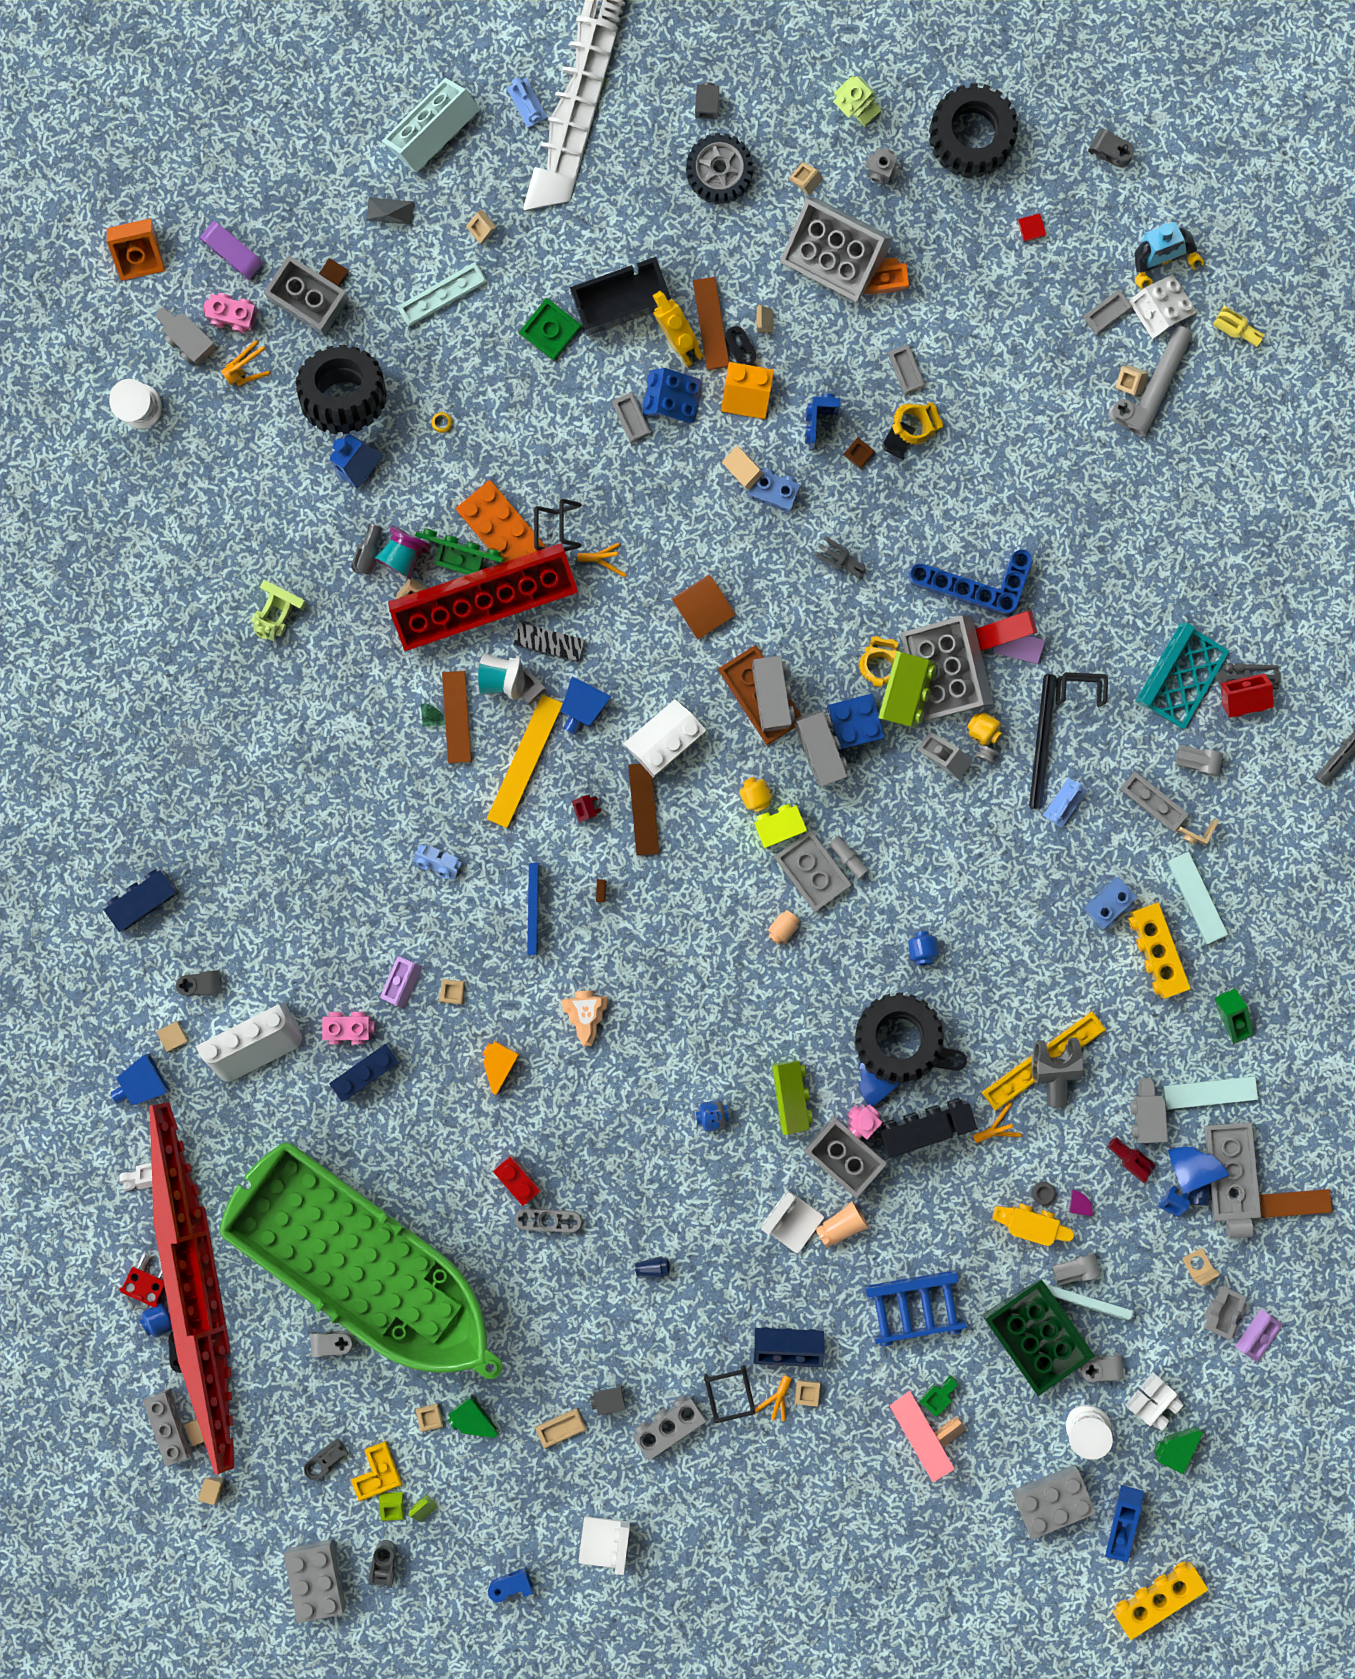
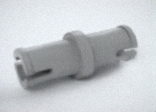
[828,835,869,879]

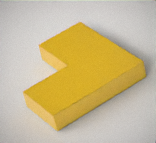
[351,1441,402,1501]

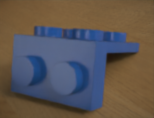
[643,368,702,423]
[805,394,840,450]

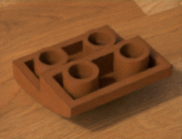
[671,574,736,640]

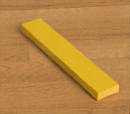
[486,694,563,828]
[981,1011,1106,1111]

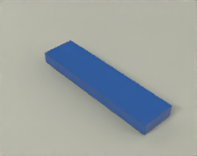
[527,863,539,955]

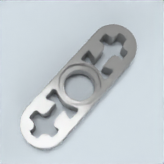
[514,1208,581,1233]

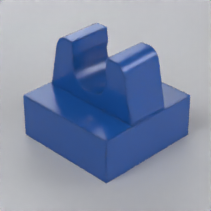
[1158,1186,1191,1217]

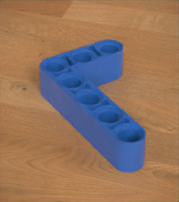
[908,549,1032,616]

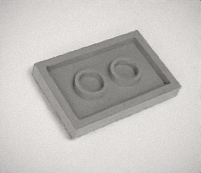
[774,830,851,912]

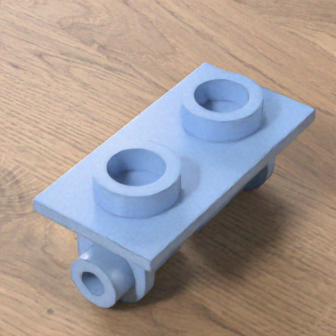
[507,77,547,128]
[1043,778,1088,828]
[413,844,462,880]

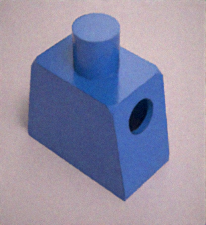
[330,434,384,489]
[561,676,611,735]
[111,1053,171,1106]

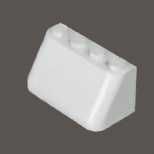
[196,1003,302,1082]

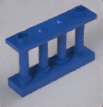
[865,1270,967,1346]

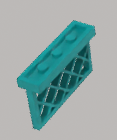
[1135,622,1229,729]

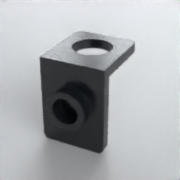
[881,422,915,460]

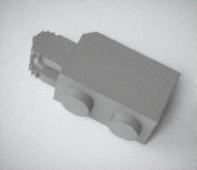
[156,307,217,366]
[1130,1077,1168,1143]

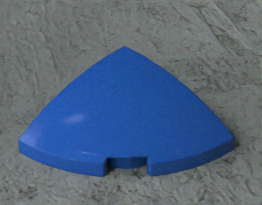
[858,1062,901,1107]
[1168,1147,1229,1194]

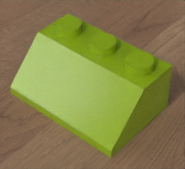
[878,651,936,728]
[771,1060,813,1135]

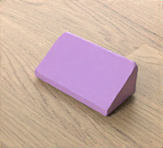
[993,636,1045,664]
[380,956,423,1008]
[1235,1309,1283,1363]

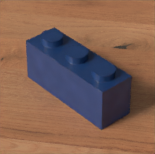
[103,869,179,932]
[329,1042,401,1102]
[753,1327,824,1367]

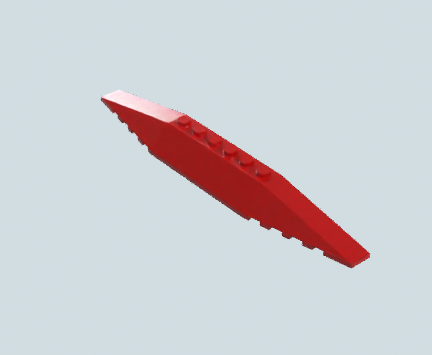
[149,1102,234,1475]

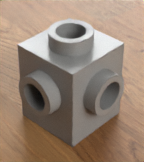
[865,148,899,184]

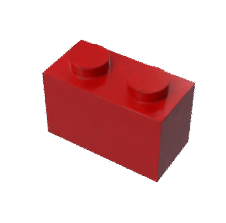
[1221,673,1274,718]
[492,1154,541,1206]

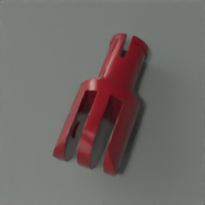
[1107,1136,1156,1183]

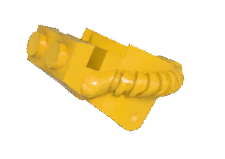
[892,402,943,445]
[858,636,898,688]

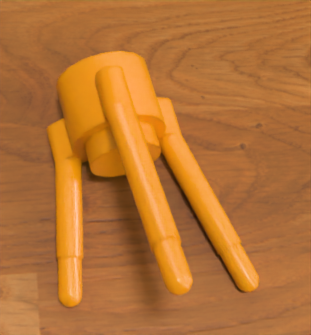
[221,340,271,386]

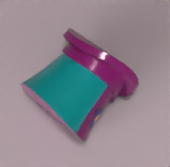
[374,525,431,580]

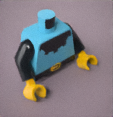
[1134,222,1204,290]

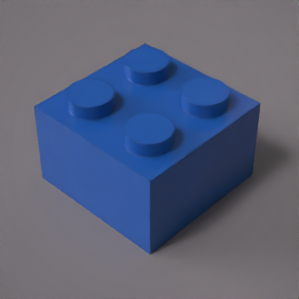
[827,693,884,751]

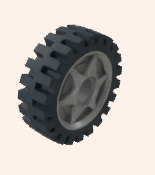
[686,133,753,204]

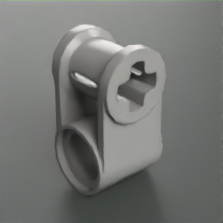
[310,1330,356,1357]
[1078,1353,1124,1382]

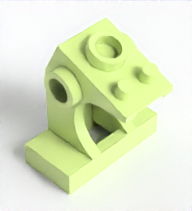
[833,75,882,127]
[251,580,307,642]

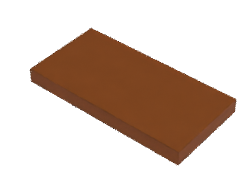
[717,645,802,746]

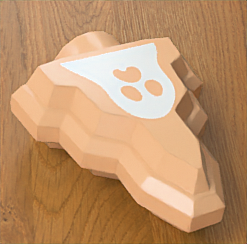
[562,990,607,1046]

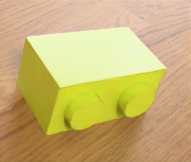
[753,803,807,849]

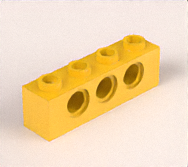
[1128,902,1191,999]
[1112,1561,1208,1640]

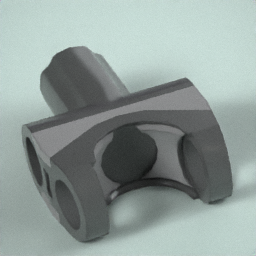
[1032,1037,1083,1107]

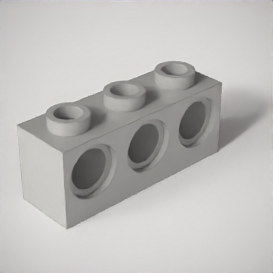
[143,1388,192,1467]
[633,1395,706,1461]

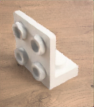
[1129,274,1196,339]
[760,1189,824,1253]
[579,1516,630,1575]

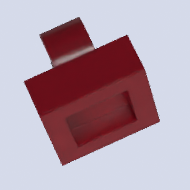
[572,794,602,823]

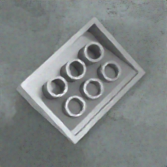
[780,198,894,302]
[900,615,993,721]

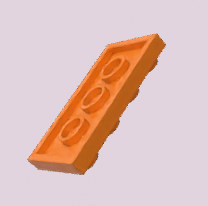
[455,480,547,563]

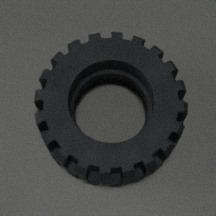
[929,83,1019,178]
[295,345,387,435]
[855,993,944,1084]

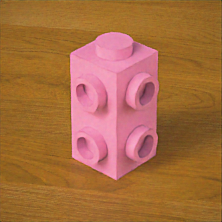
[203,293,258,334]
[322,1012,375,1044]
[847,1104,882,1139]

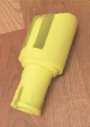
[1213,306,1265,347]

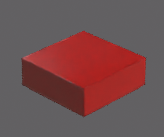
[1017,213,1046,243]

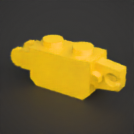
[652,291,704,368]
[992,1203,1075,1246]

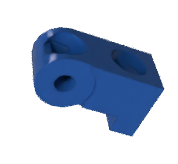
[488,1567,534,1603]

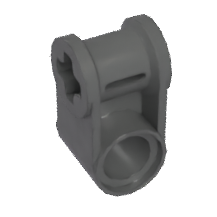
[1088,129,1134,167]
[176,970,222,996]
[369,1540,396,1588]

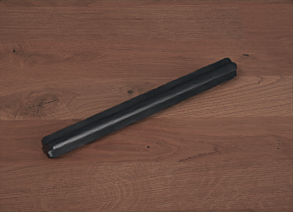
[1029,674,1057,809]

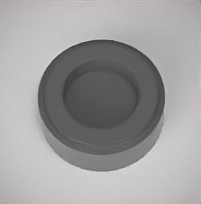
[1031,1181,1055,1205]

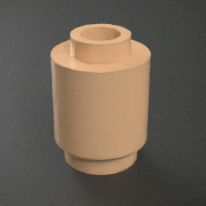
[767,910,800,945]

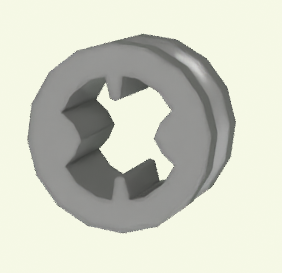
[975,745,998,764]

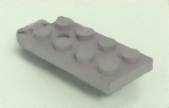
[1204,1122,1261,1239]

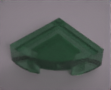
[421,704,446,727]

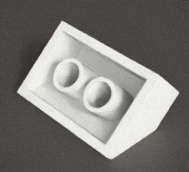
[623,699,706,778]

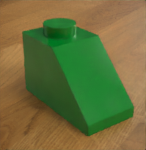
[1214,988,1254,1045]
[448,1394,499,1438]
[1154,1426,1203,1474]

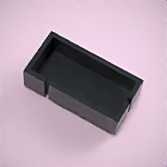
[570,257,671,336]
[877,1098,978,1158]

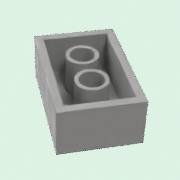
[264,255,349,336]
[752,655,795,732]
[794,710,849,787]
[803,1116,887,1199]
[1011,1465,1096,1540]
[283,1539,346,1624]

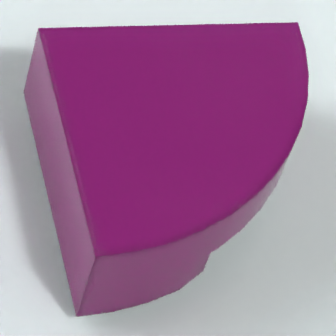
[1069,1189,1093,1216]

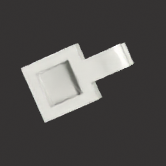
[120,1163,152,1191]

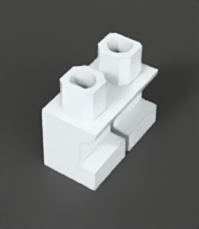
[1125,1372,1183,1430]

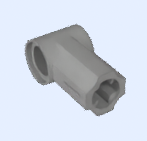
[1175,745,1223,776]
[1052,1252,1101,1286]

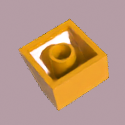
[721,362,774,419]

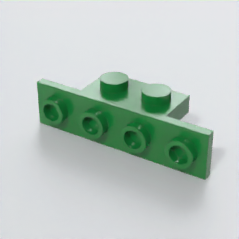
[415,528,508,575]

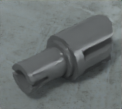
[351,524,383,575]
[814,536,866,578]

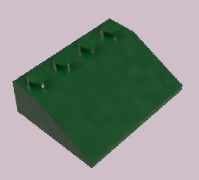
[982,1279,1095,1396]

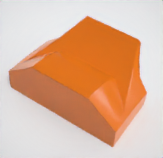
[864,257,909,294]

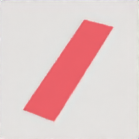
[890,1391,955,1482]

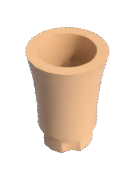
[816,1201,869,1248]

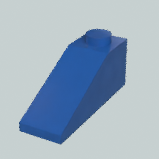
[1105,1485,1144,1563]

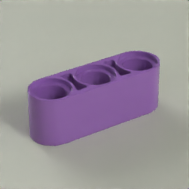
[199,221,264,281]

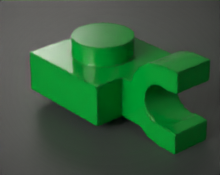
[919,1375,958,1417]

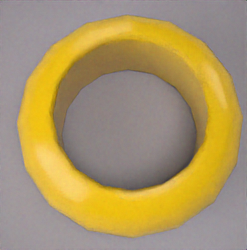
[431,412,452,433]

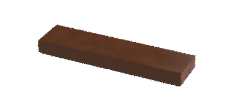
[628,764,659,856]

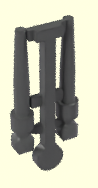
[1215,663,1280,689]

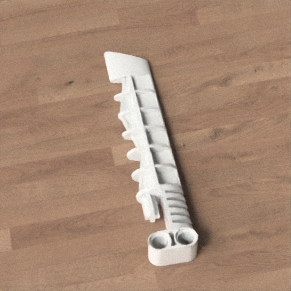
[523,0,625,211]

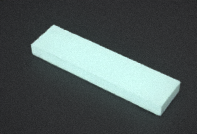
[397,262,487,327]
[1167,852,1228,944]
[1163,1076,1258,1109]
[1045,1284,1133,1320]

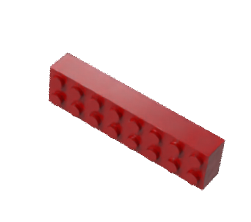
[388,543,578,652]

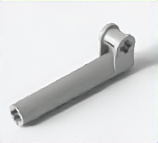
[1108,326,1193,436]

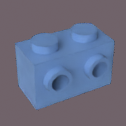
[747,468,800,513]
[1082,877,1138,929]

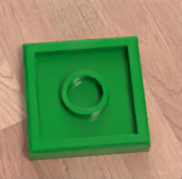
[518,297,582,361]

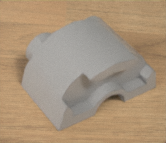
[1203,1286,1247,1340]

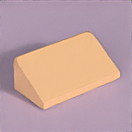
[934,1416,966,1448]

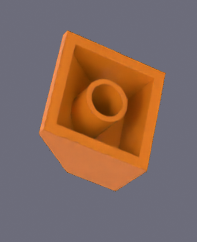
[107,218,165,281]

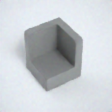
[522,668,546,705]

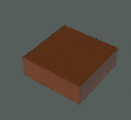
[319,258,349,287]
[843,437,875,469]
[596,879,607,903]

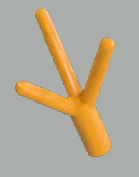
[577,543,627,577]
[973,1102,1022,1144]
[754,1375,792,1422]

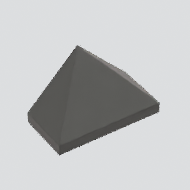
[366,197,414,225]

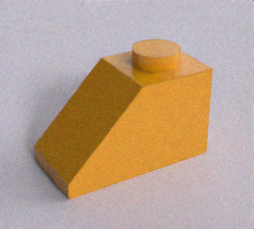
[482,1040,519,1095]

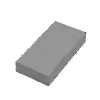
[1082,289,1133,335]
[887,344,926,395]
[612,392,651,443]

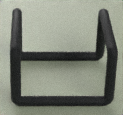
[534,499,582,552]
[1056,672,1108,707]
[704,1365,755,1423]

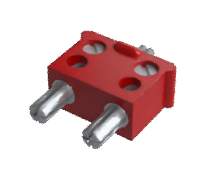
[119,1253,165,1311]

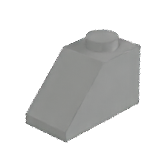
[917,732,973,780]

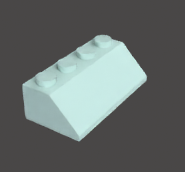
[382,78,480,173]

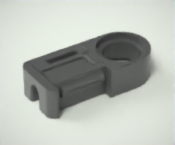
[304,1439,349,1480]

